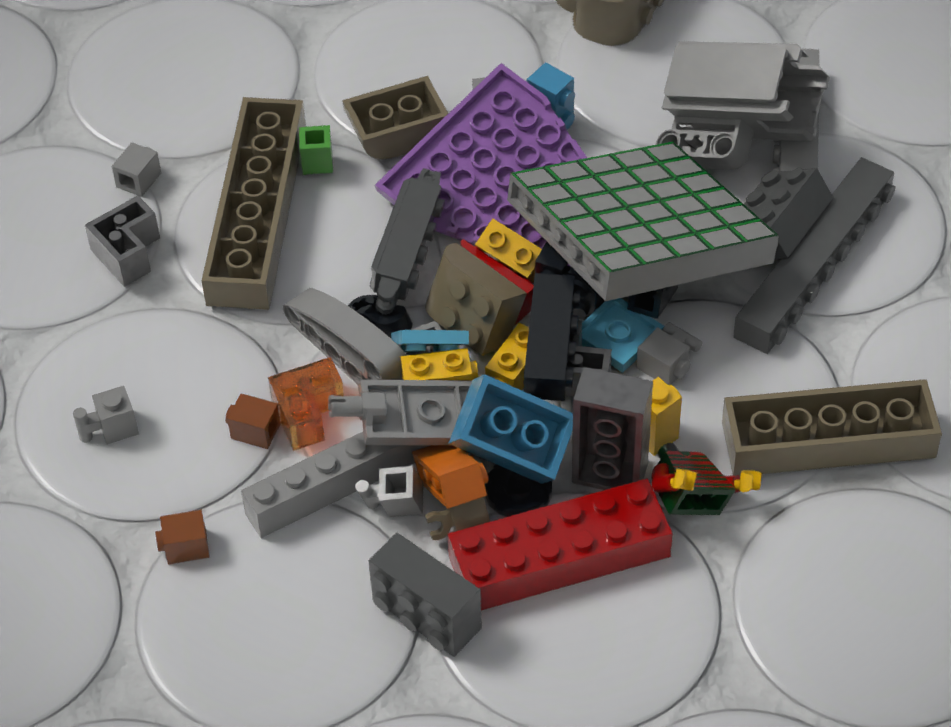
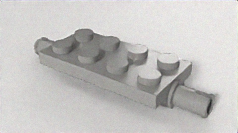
[328,380,472,445]

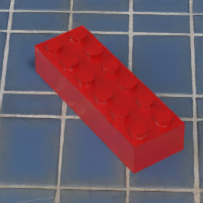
[447,478,673,611]

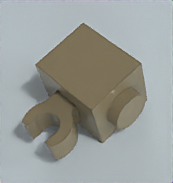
[425,497,490,540]

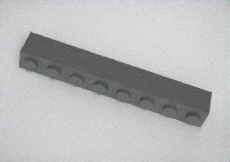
[733,157,895,354]

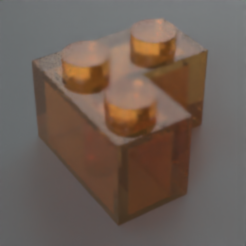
[268,357,344,451]

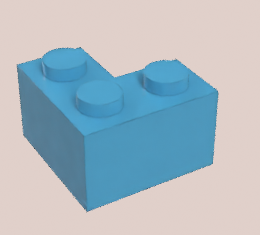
[527,62,575,130]

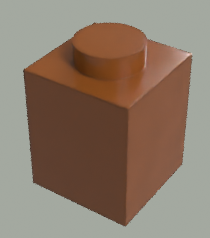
[225,393,281,449]
[155,509,210,565]

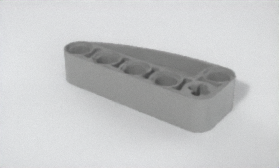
[283,288,406,386]

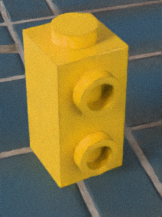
[475,218,542,284]
[485,323,529,390]
[400,348,478,381]
[649,377,682,456]

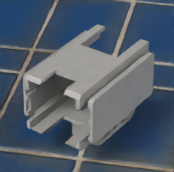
[656,41,830,170]

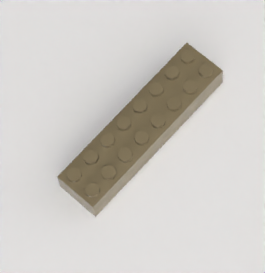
[201,97,306,310]

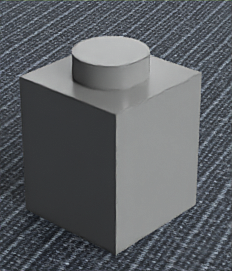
[112,142,161,197]

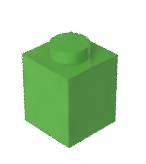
[299,125,333,175]

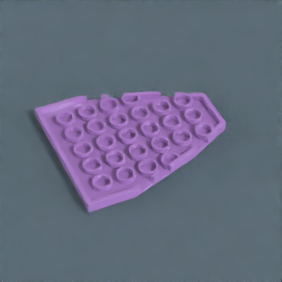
[375,63,587,271]

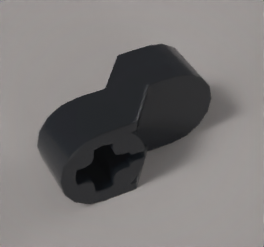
[348,295,413,338]

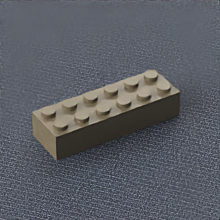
[722,379,942,476]

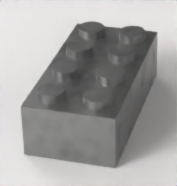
[572,367,653,490]

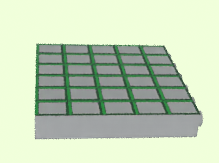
[507,142,779,301]

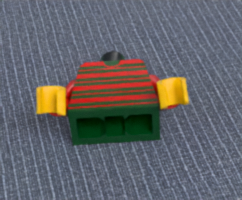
[651,443,762,515]

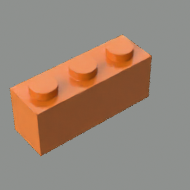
[412,445,489,509]

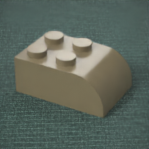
[342,75,448,159]
[425,243,527,355]

